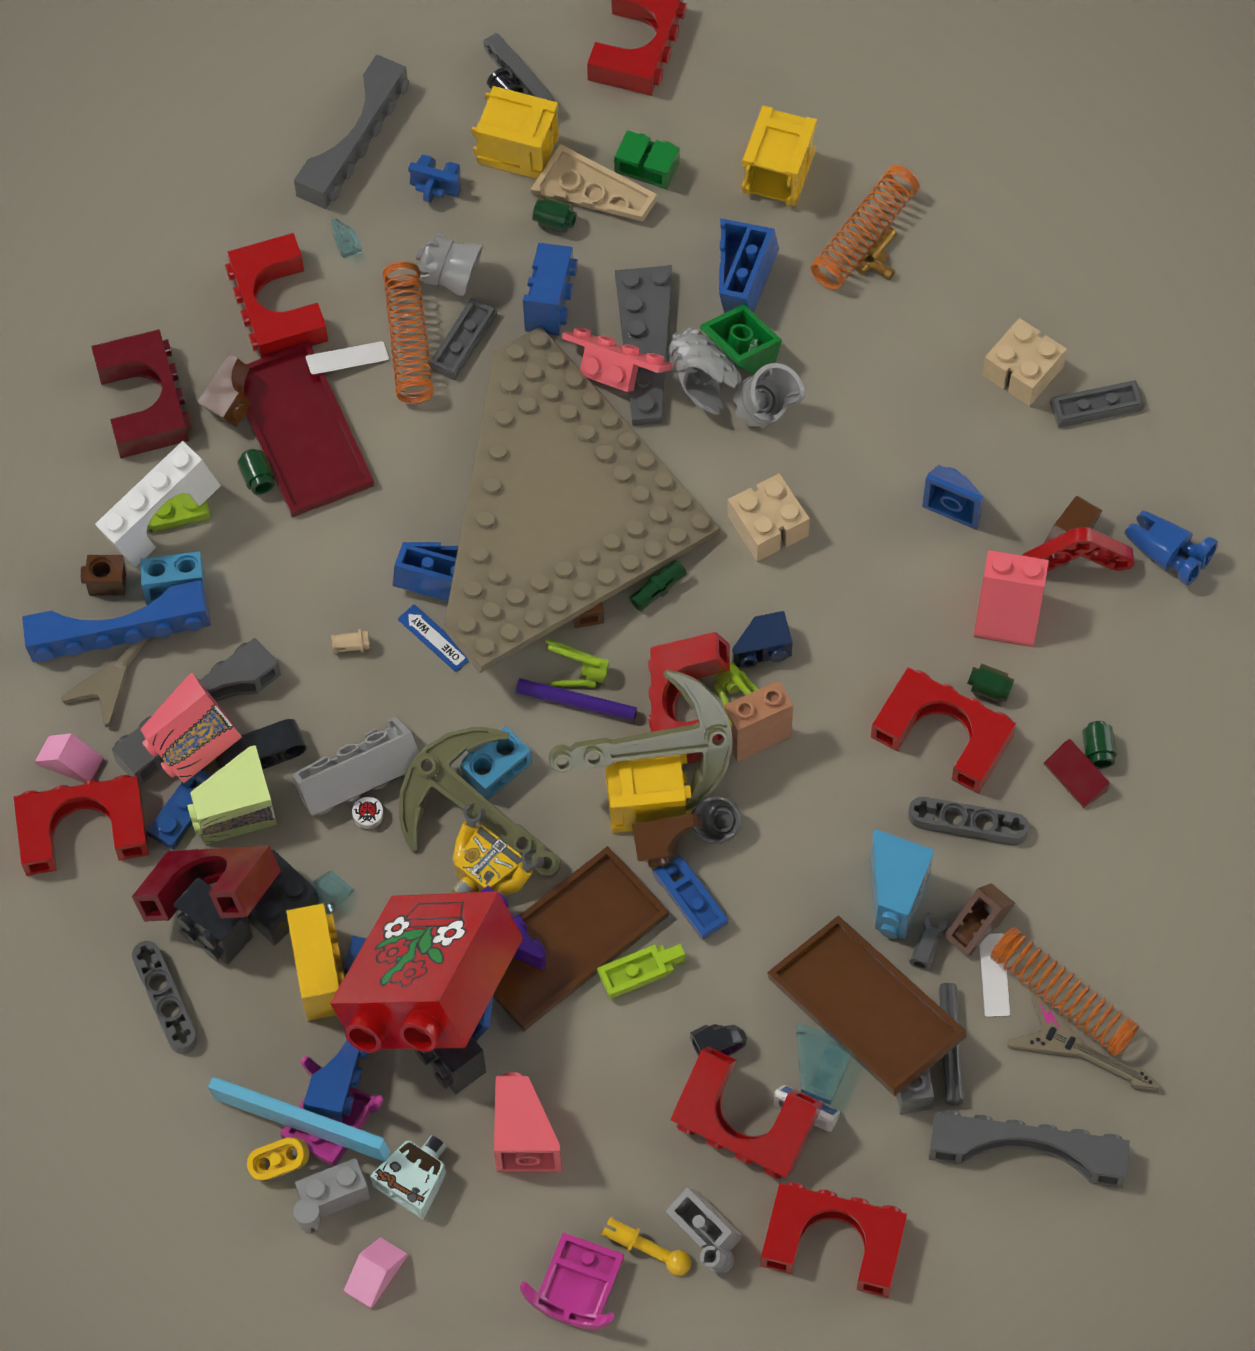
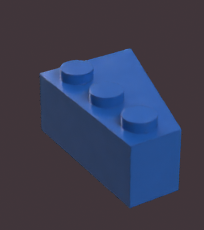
[719,218,779,313]
[523,243,578,336]
[393,542,458,601]

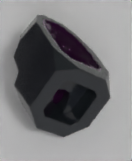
[690,1024,747,1056]

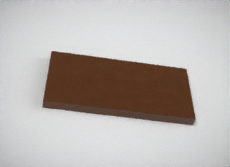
[493,846,669,1031]
[767,915,967,1096]

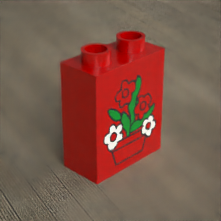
[330,891,523,1053]

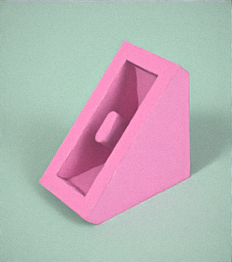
[35,733,104,783]
[344,1237,408,1309]

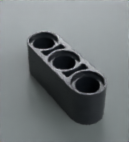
[215,719,307,770]

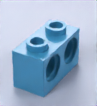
[140,551,206,605]
[460,726,532,800]

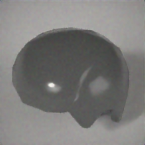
[692,796,742,843]

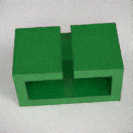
[614,130,680,190]

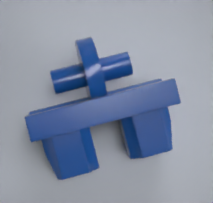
[408,154,461,203]

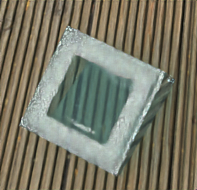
[331,219,362,258]
[311,870,354,913]

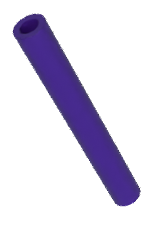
[516,678,637,722]

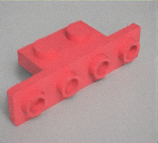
[562,327,673,392]

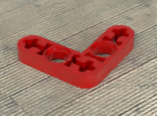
[1022,527,1135,572]

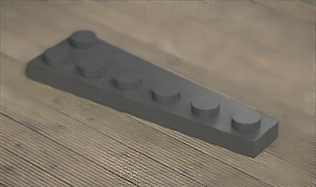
[615,265,672,426]

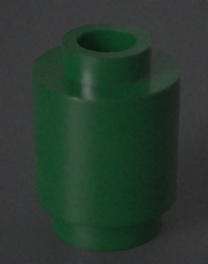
[532,198,577,233]
[237,449,275,495]
[967,663,1015,702]
[1082,721,1117,769]

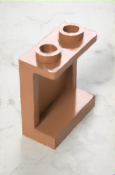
[725,681,793,762]

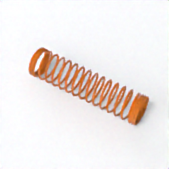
[810,165,920,289]
[382,261,434,404]
[990,927,1139,1056]

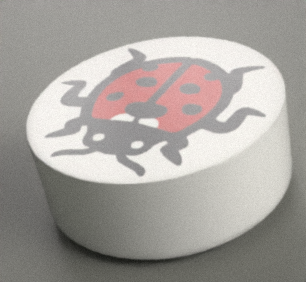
[352,797,384,830]

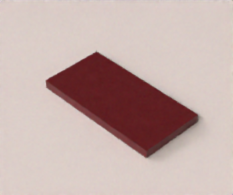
[244,341,374,518]

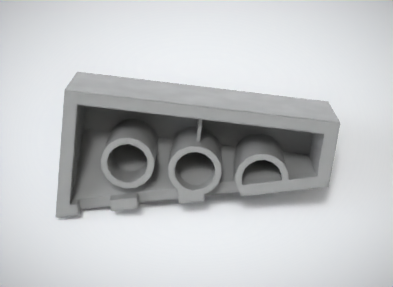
[291,716,424,816]

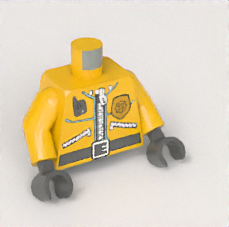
[452,803,545,896]

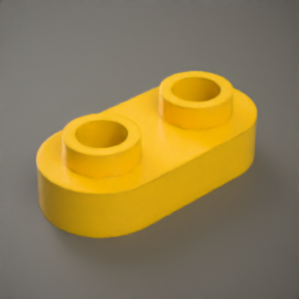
[247,1137,309,1180]

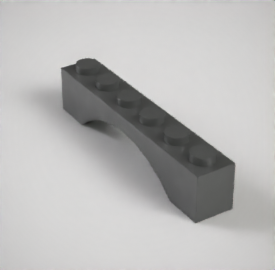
[294,54,409,209]
[112,638,281,785]
[929,1110,1130,1188]

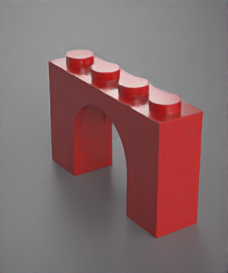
[587,0,687,96]
[225,233,329,358]
[648,632,732,766]
[870,667,1016,794]
[13,775,150,876]
[670,1046,824,1178]
[760,1182,907,1298]

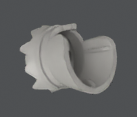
[415,232,483,296]
[733,363,805,429]

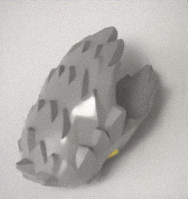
[669,327,741,415]

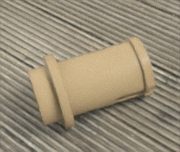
[331,629,370,654]

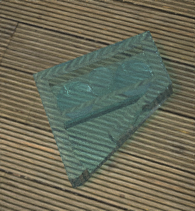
[796,1022,852,1105]

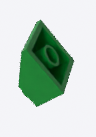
[700,304,782,375]

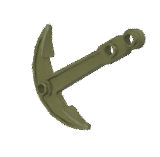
[549,670,733,811]
[399,727,561,877]

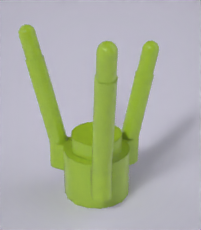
[545,639,609,689]
[714,661,759,726]

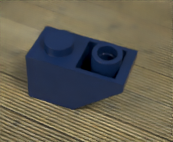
[731,611,793,668]

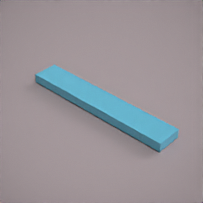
[208,1077,390,1162]

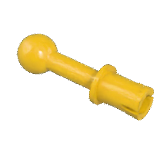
[601,1216,692,1276]

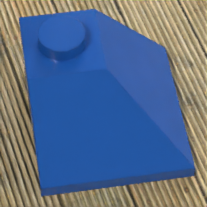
[922,465,983,530]

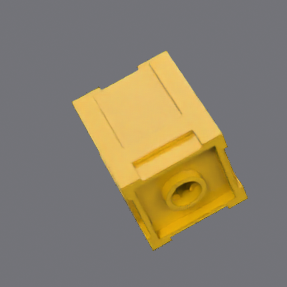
[471,86,560,179]
[741,105,817,206]
[605,754,691,833]

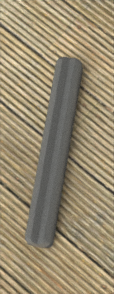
[939,983,964,1105]

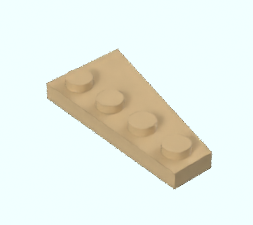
[530,144,658,222]

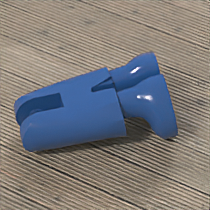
[1125,510,1218,585]

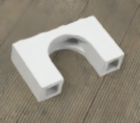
[95,441,221,568]

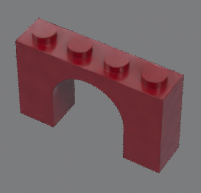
[91,329,192,458]
[132,845,281,922]

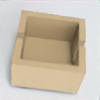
[982,318,1067,407]
[727,473,810,562]

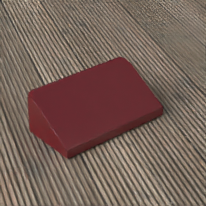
[1044,739,1109,809]

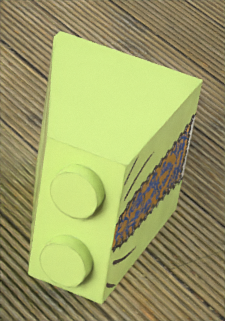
[187,745,277,845]

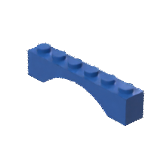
[22,580,211,662]
[303,936,368,1123]

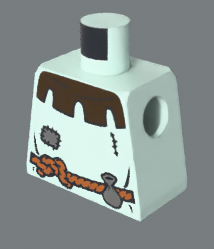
[370,1135,446,1220]

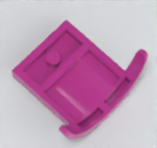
[280,1056,383,1167]
[520,1232,624,1330]

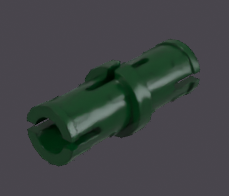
[629,559,687,612]

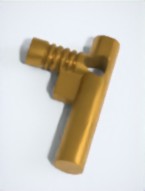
[856,227,897,280]

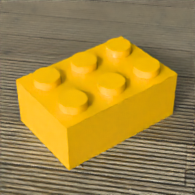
[286,903,344,1021]

